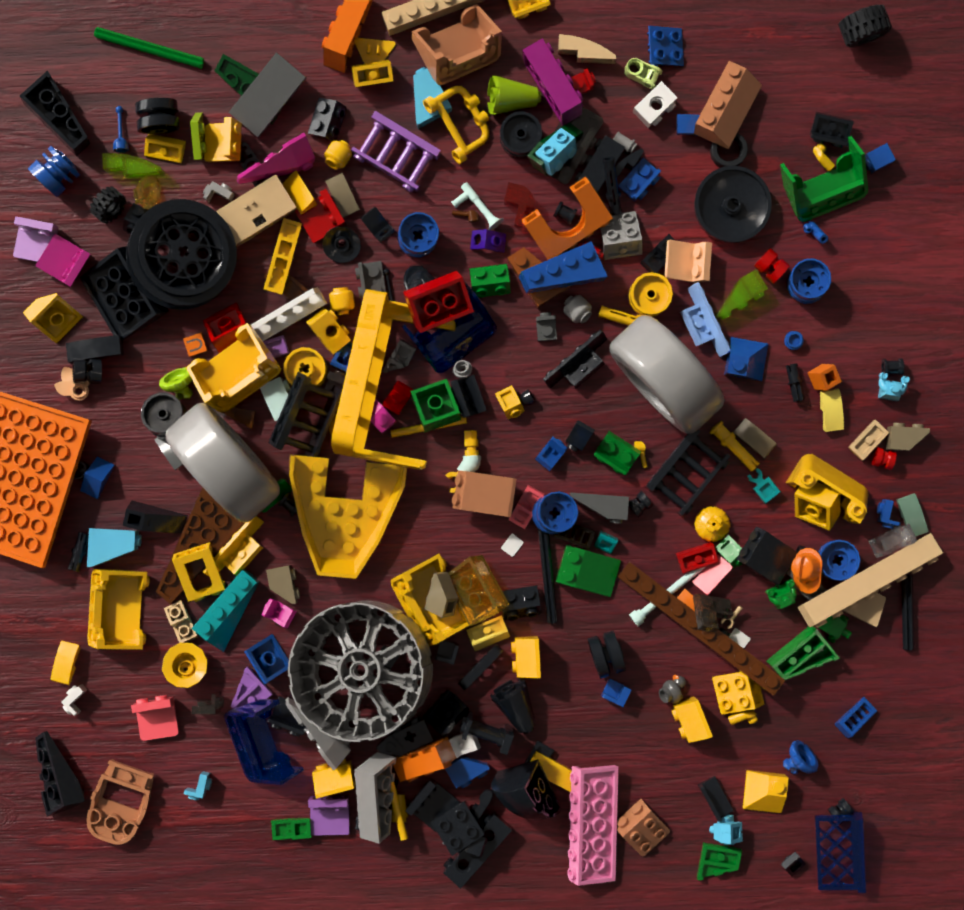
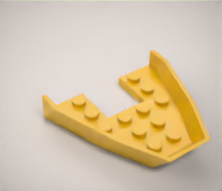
[289,454,407,579]

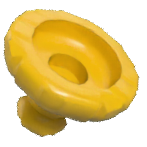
[694,506,730,542]

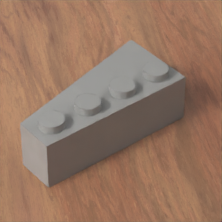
[354,752,396,844]

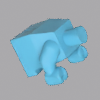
[878,372,910,401]
[709,814,743,845]

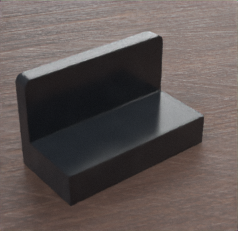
[698,776,734,822]

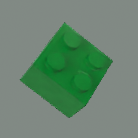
[411,379,461,433]

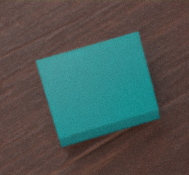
[594,530,618,554]

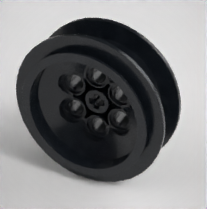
[126,199,237,310]

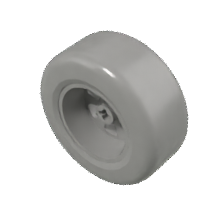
[609,315,725,434]
[165,403,280,523]

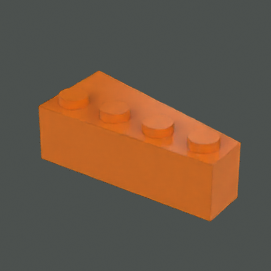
[321,0,373,73]

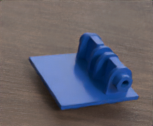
[647,26,684,67]

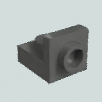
[536,312,557,341]

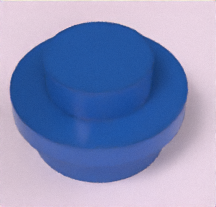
[784,331,804,350]

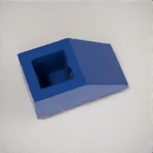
[445,756,490,788]

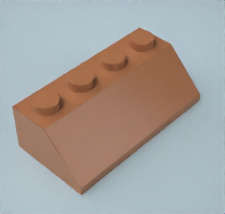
[694,61,762,149]

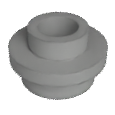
[453,360,472,379]

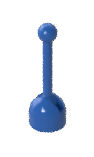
[113,106,129,153]

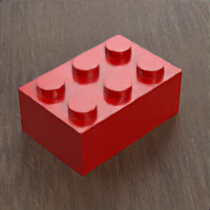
[403,271,474,333]

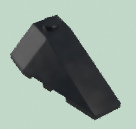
[35,731,85,817]

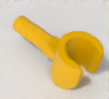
[634,441,647,468]

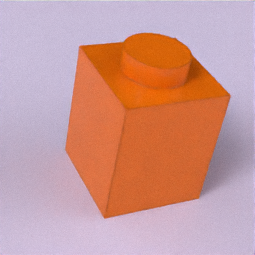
[807,364,842,391]

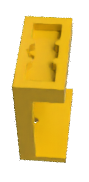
[172,542,226,602]

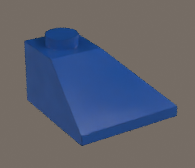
[724,337,768,381]

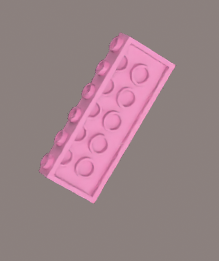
[568,765,618,886]

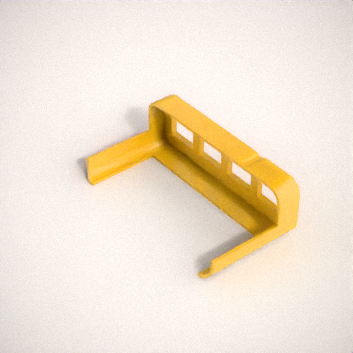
[331,289,456,470]

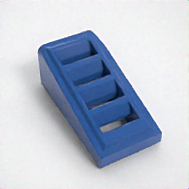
[834,697,877,738]

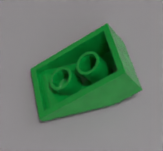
[555,545,621,597]

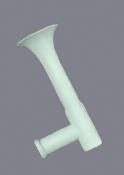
[451,182,504,230]

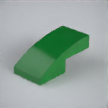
[271,818,311,840]

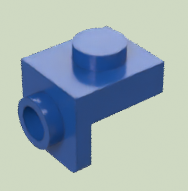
[535,437,568,471]
[877,499,900,529]

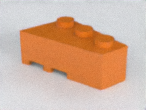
[393,737,456,782]

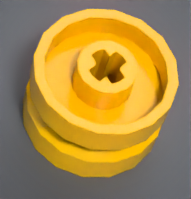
[628,272,673,317]
[284,347,328,387]

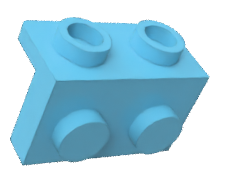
[536,128,577,176]

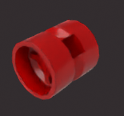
[754,248,790,284]

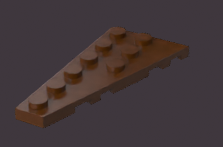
[156,488,244,604]

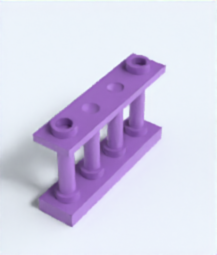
[351,111,441,193]

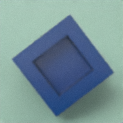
[601,679,631,707]

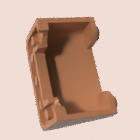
[412,4,502,85]

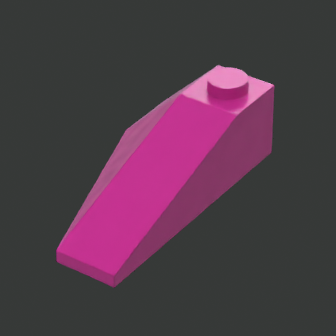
[237,133,315,184]

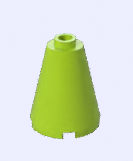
[487,76,541,115]

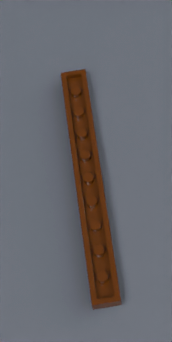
[618,562,785,696]

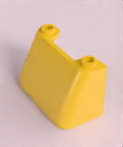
[186,323,281,412]
[786,454,868,524]
[391,554,476,646]
[88,569,149,650]

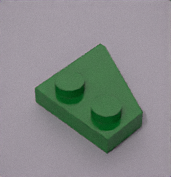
[697,842,742,881]

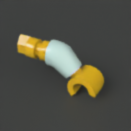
[445,430,481,494]

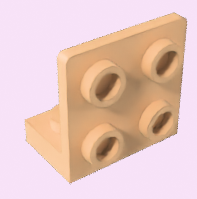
[665,240,712,283]

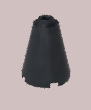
[490,678,536,734]

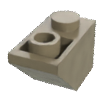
[886,423,930,451]
[266,565,300,604]
[424,572,458,618]

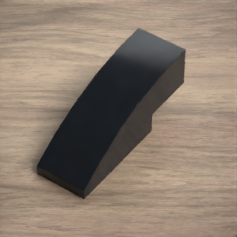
[66,335,124,362]

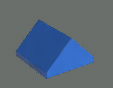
[244,634,289,684]

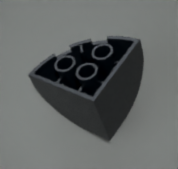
[491,760,562,820]

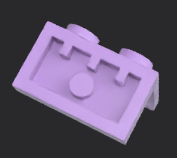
[13,216,59,262]

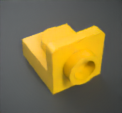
[495,385,525,419]

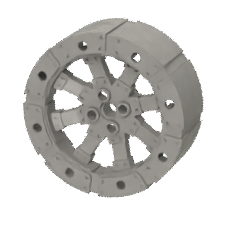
[288,600,433,742]

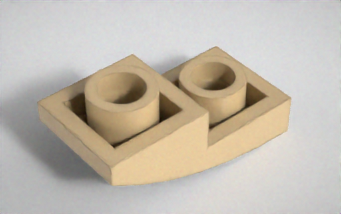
[164,600,199,643]

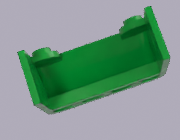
[780,136,868,222]

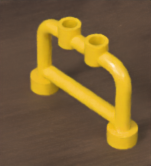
[423,86,489,164]

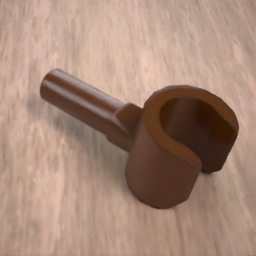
[452,210,479,222]

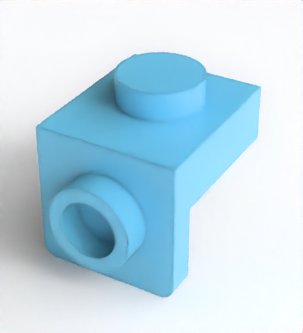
[184,771,212,800]

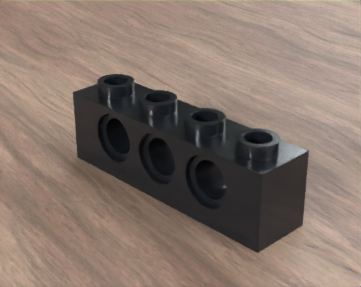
[443,811,512,889]

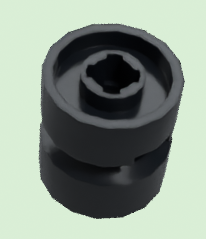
[72,358,102,384]

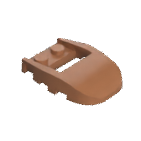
[87,759,154,845]

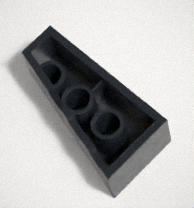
[20,70,90,156]

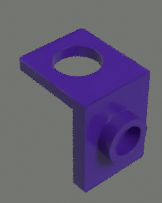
[470,229,506,253]

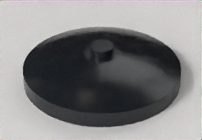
[694,166,772,243]

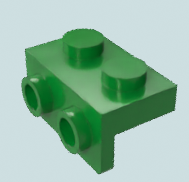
[469,264,511,298]

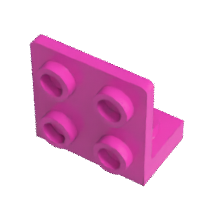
[36,234,90,287]

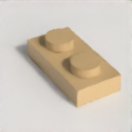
[848,420,889,461]

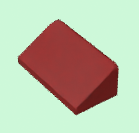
[675,542,719,574]

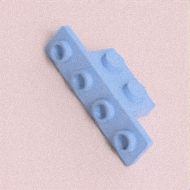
[680,282,730,357]

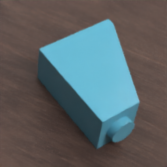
[413,67,452,129]
[87,528,142,567]

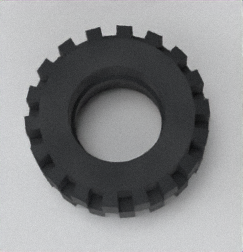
[838,5,892,47]

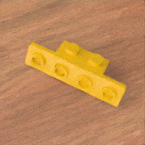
[202,516,264,577]

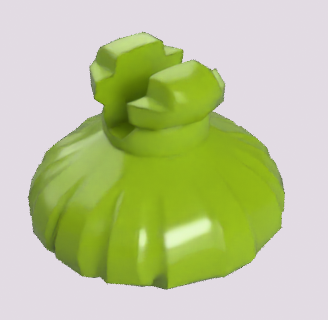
[159,367,193,400]

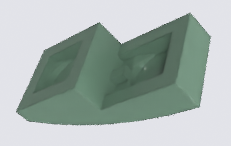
[896,493,928,538]

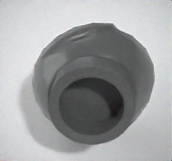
[659,675,686,704]

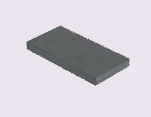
[228,52,306,138]

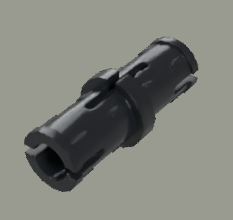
[67,532,89,572]

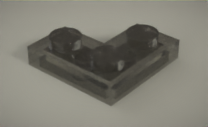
[693,593,733,633]

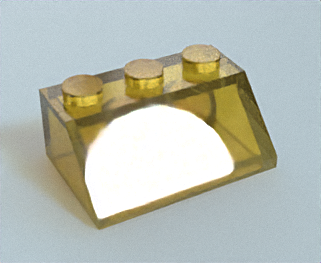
[449,555,509,626]

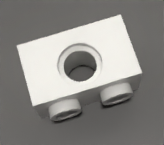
[633,81,677,128]

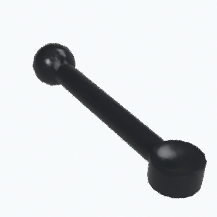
[383,268,394,301]

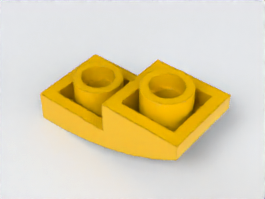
[51,641,81,685]

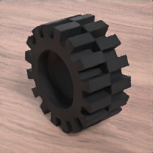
[90,186,126,224]

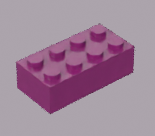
[522,38,583,126]

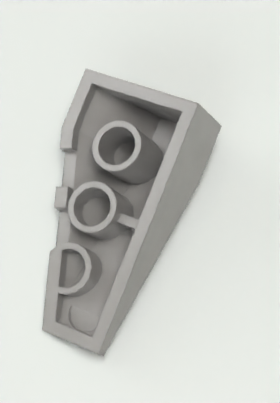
[285,697,351,771]

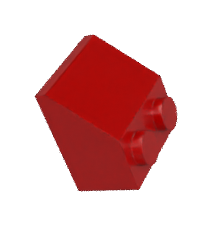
[203,303,247,353]

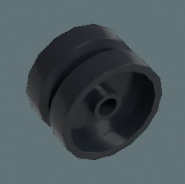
[135,98,180,134]
[500,111,542,159]
[141,392,187,440]
[587,630,626,679]

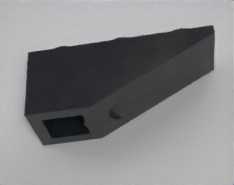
[123,500,188,533]

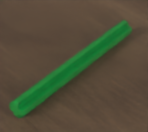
[94,27,205,69]

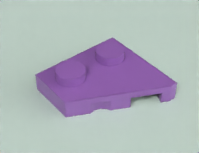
[231,666,273,720]

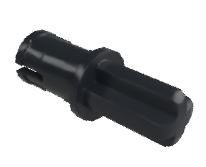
[785,363,805,402]

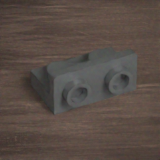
[355,261,386,298]

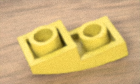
[820,389,844,432]

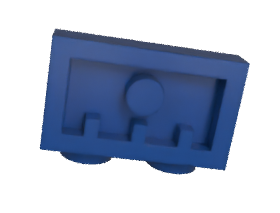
[618,158,661,202]

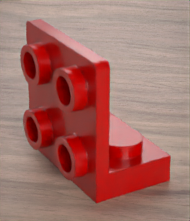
[295,188,346,243]

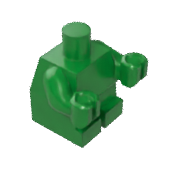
[765,579,797,609]
[818,615,852,643]

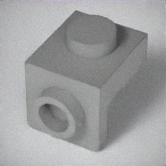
[203,181,235,202]

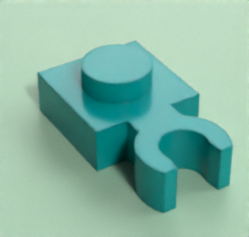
[747,468,780,504]

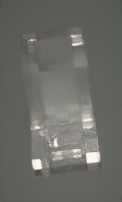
[868,524,917,558]

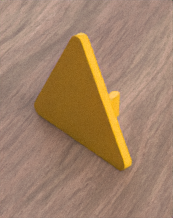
[354,38,396,64]

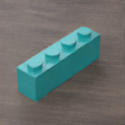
[192,569,260,652]

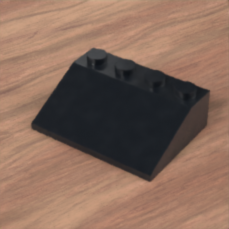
[80,246,169,341]

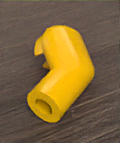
[813,143,835,171]
[728,710,758,725]

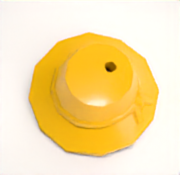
[162,642,207,688]

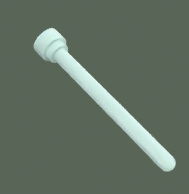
[629,567,706,627]

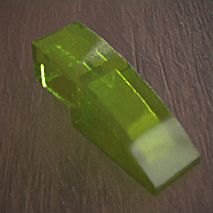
[102,153,165,178]

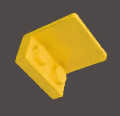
[712,672,765,715]

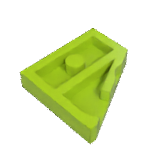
[190,113,207,160]

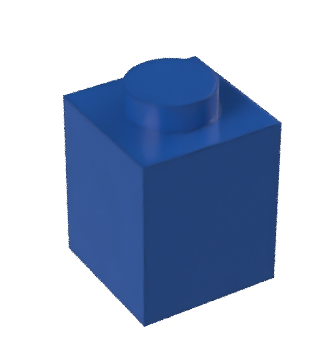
[865,143,896,174]

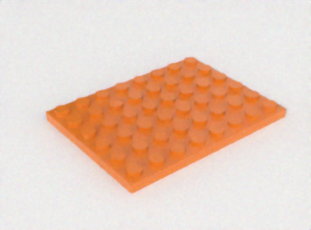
[0,391,92,568]

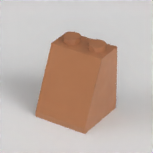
[452,470,517,517]

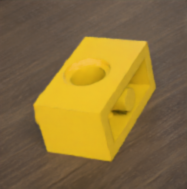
[351,60,393,87]
[306,308,351,355]

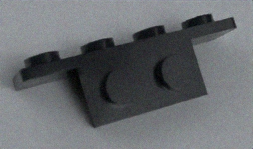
[543,330,607,389]

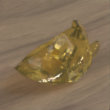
[133,174,161,210]

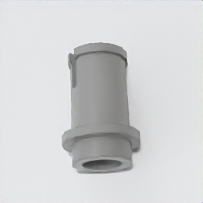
[613,131,637,154]

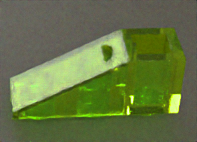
[715,269,768,320]

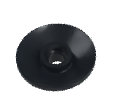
[323,226,361,263]

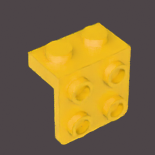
[204,117,242,162]

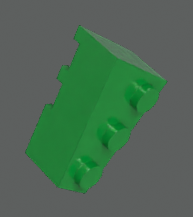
[766,626,840,680]

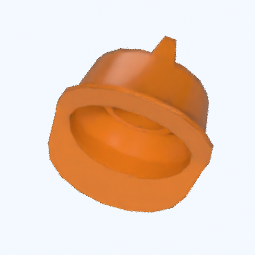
[791,548,822,594]

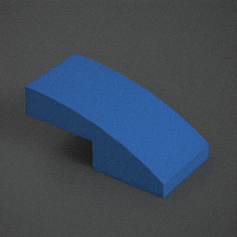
[676,114,700,136]

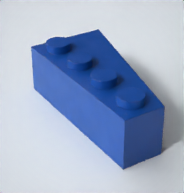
[518,241,608,294]

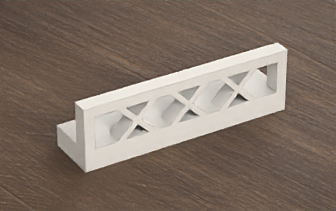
[251,287,327,341]

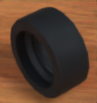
[710,133,748,168]

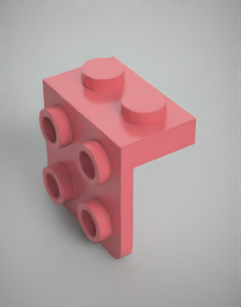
[131,695,179,741]

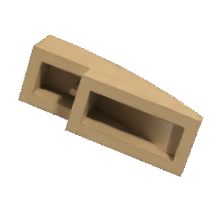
[558,34,616,64]

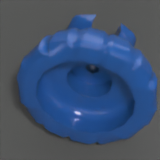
[783,740,819,775]

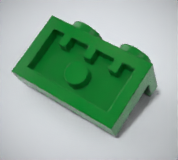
[594,431,641,476]

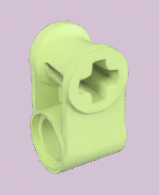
[624,58,663,89]

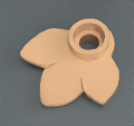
[54,367,90,401]

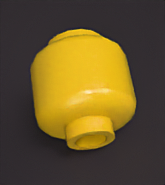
[324,140,352,170]
[329,287,355,315]

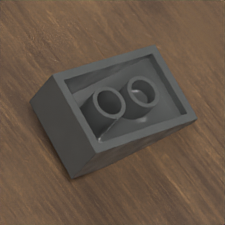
[569,493,629,524]

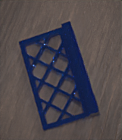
[815,812,866,893]

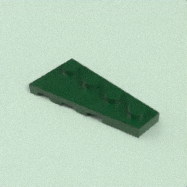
[214,54,281,125]

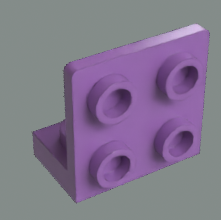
[308,795,349,835]

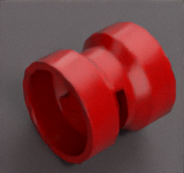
[872,447,897,470]

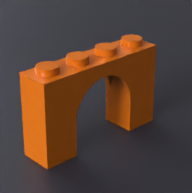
[522,177,613,260]

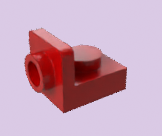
[571,68,596,95]
[382,381,413,415]

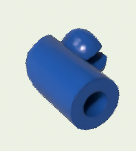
[803,222,828,244]

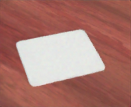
[501,534,524,557]
[729,628,750,648]

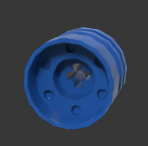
[28,146,80,197]
[398,212,439,258]
[787,258,831,304]
[532,491,578,534]
[818,540,860,581]

